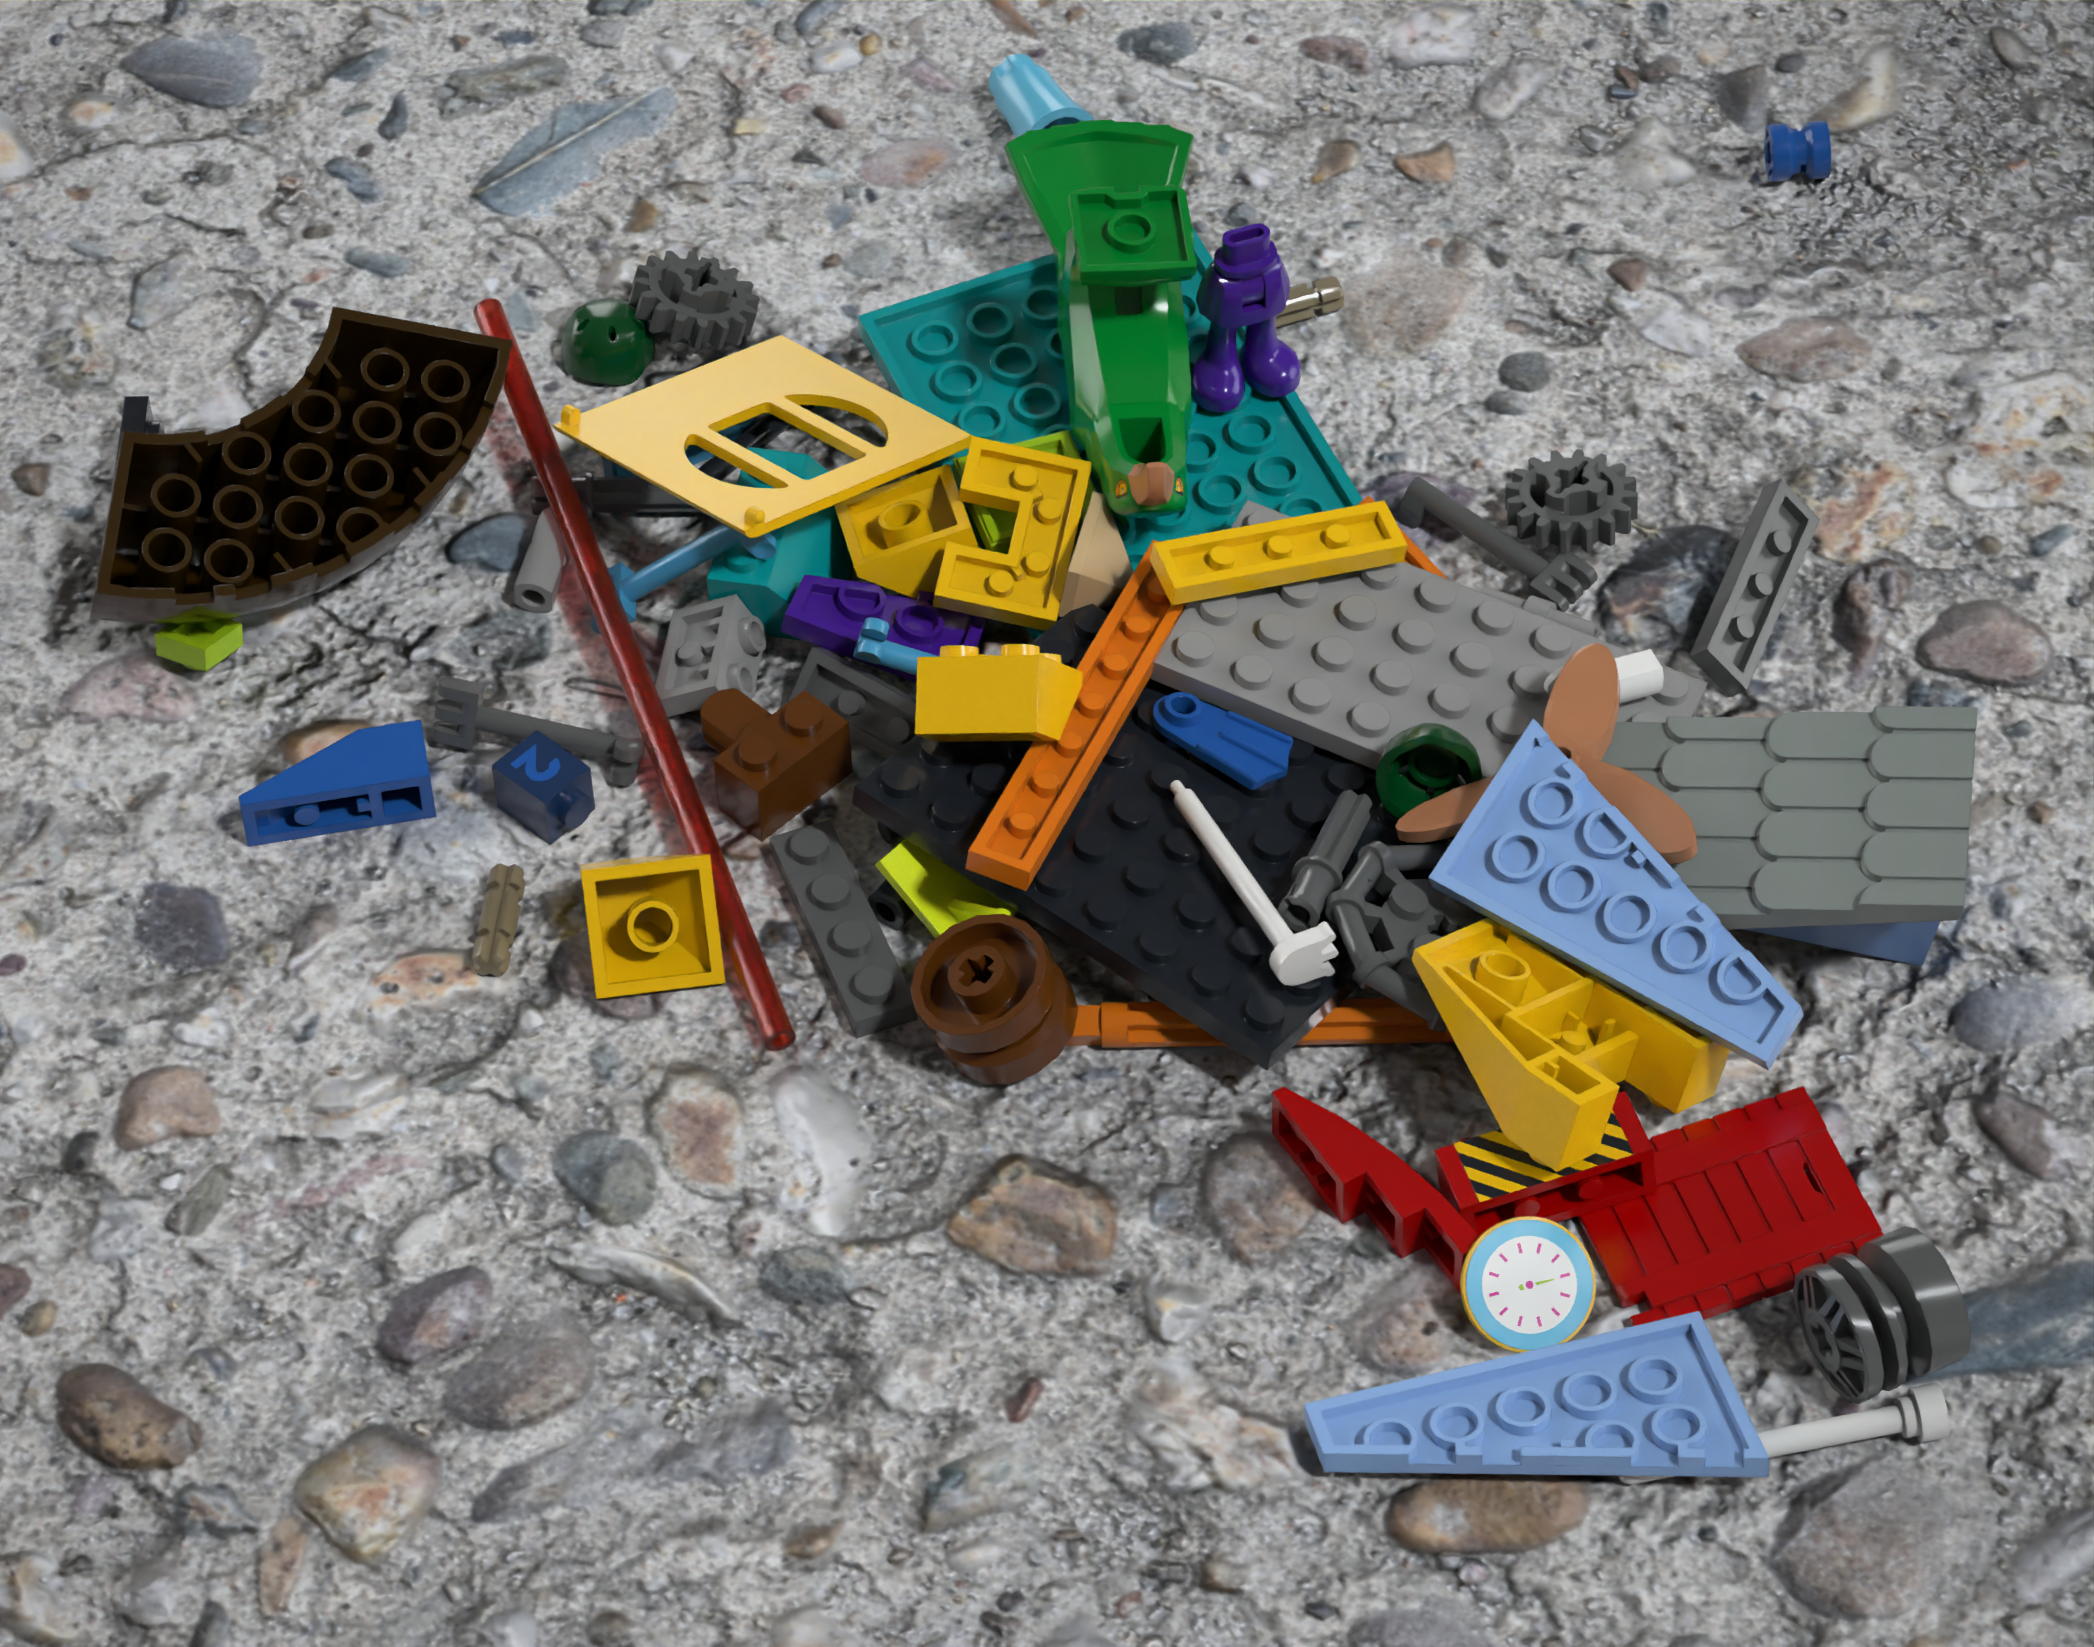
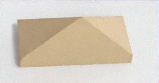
[1058,491,1134,617]

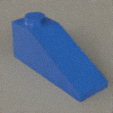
[239,720,437,847]

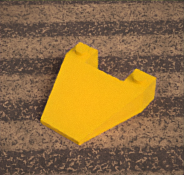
[1411,918,1730,1172]

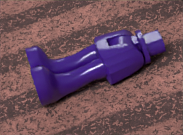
[1191,223,1301,412]

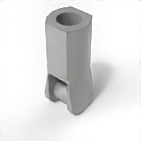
[514,506,575,613]

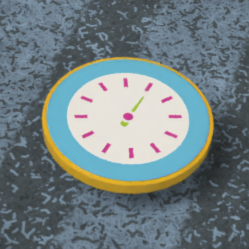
[1460,1216,1596,1353]

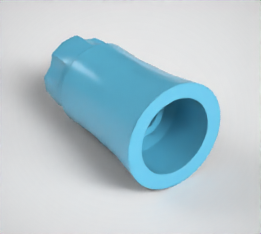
[988,54,1094,138]

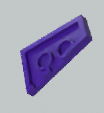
[780,574,990,683]

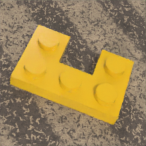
[933,436,1093,631]

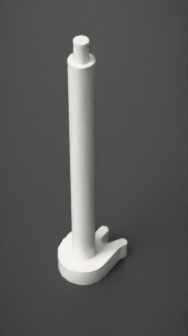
[1170,780,1339,986]

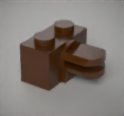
[700,688,853,842]

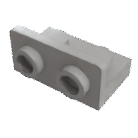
[651,594,767,718]

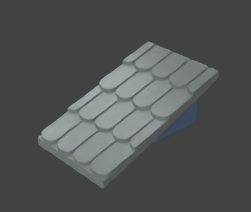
[1601,706,1978,966]

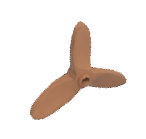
[1395,643,1698,864]

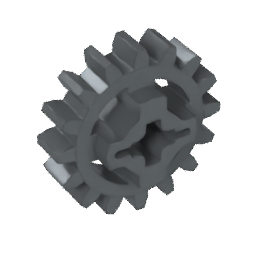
[629,251,760,351]
[1505,449,1638,554]

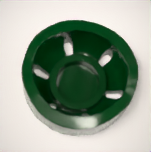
[561,298,655,385]
[1376,723,1482,818]

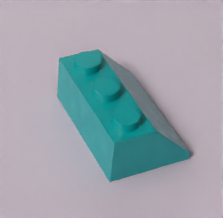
[707,447,859,641]

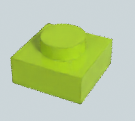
[155,619,243,672]

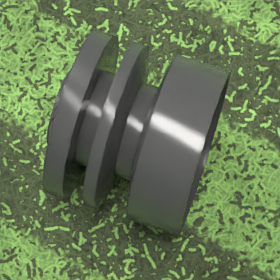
[1793,1226,1971,1404]

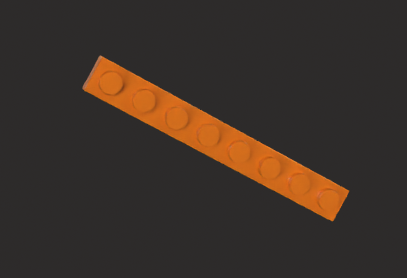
[966,539,1187,891]

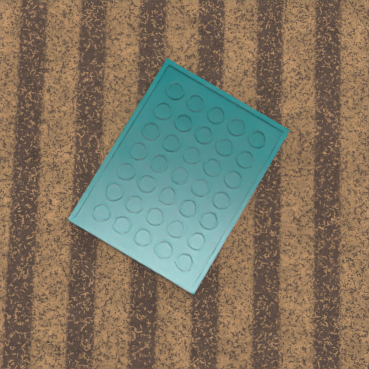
[858,226,1363,641]

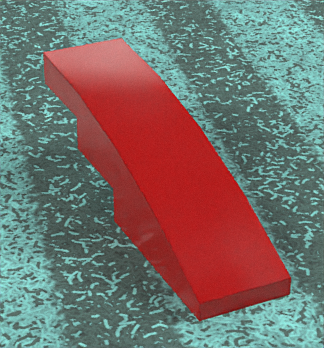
[1272,1087,1479,1294]

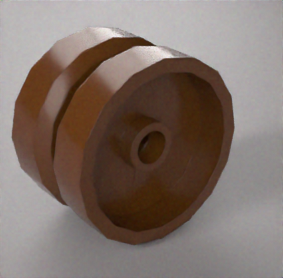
[910,914,1078,1085]

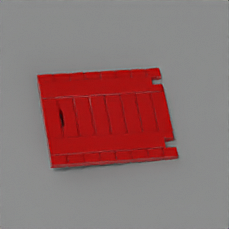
[1577,1086,1884,1326]

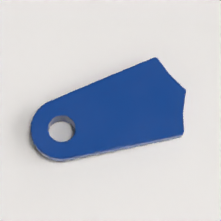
[1152,692,1293,790]

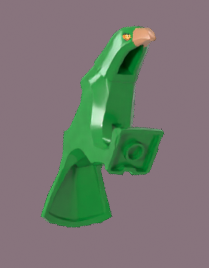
[1004,119,1197,518]

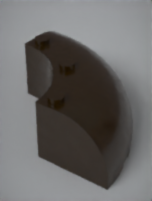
[90,306,513,624]

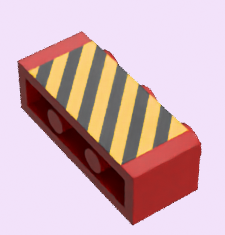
[1434,1091,1657,1236]

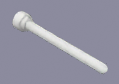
[1618,1383,1950,1485]

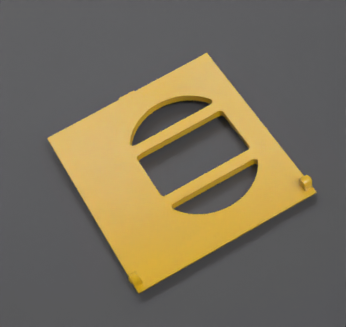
[553,335,973,538]

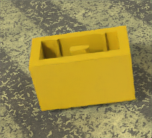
[915,644,1083,742]

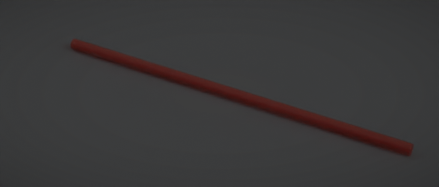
[473,298,796,1051]

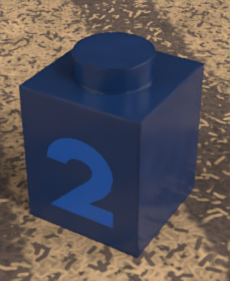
[491,730,595,845]

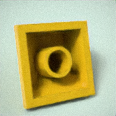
[834,464,979,599]
[580,854,725,999]

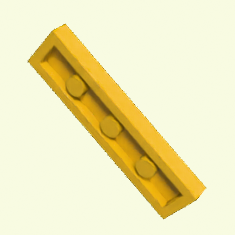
[1150,500,1408,606]

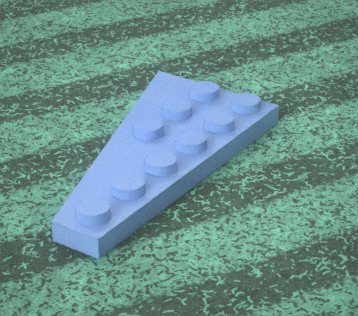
[1428,718,1804,1071]
[1304,1311,1769,1477]

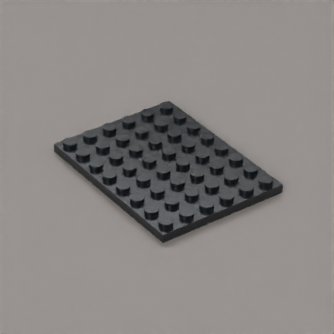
[852,603,1455,1070]

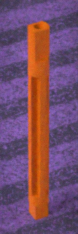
[1066,998,1455,1048]

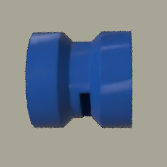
[1764,121,1831,182]

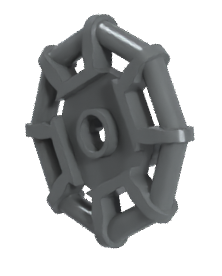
[1325,838,1488,1033]

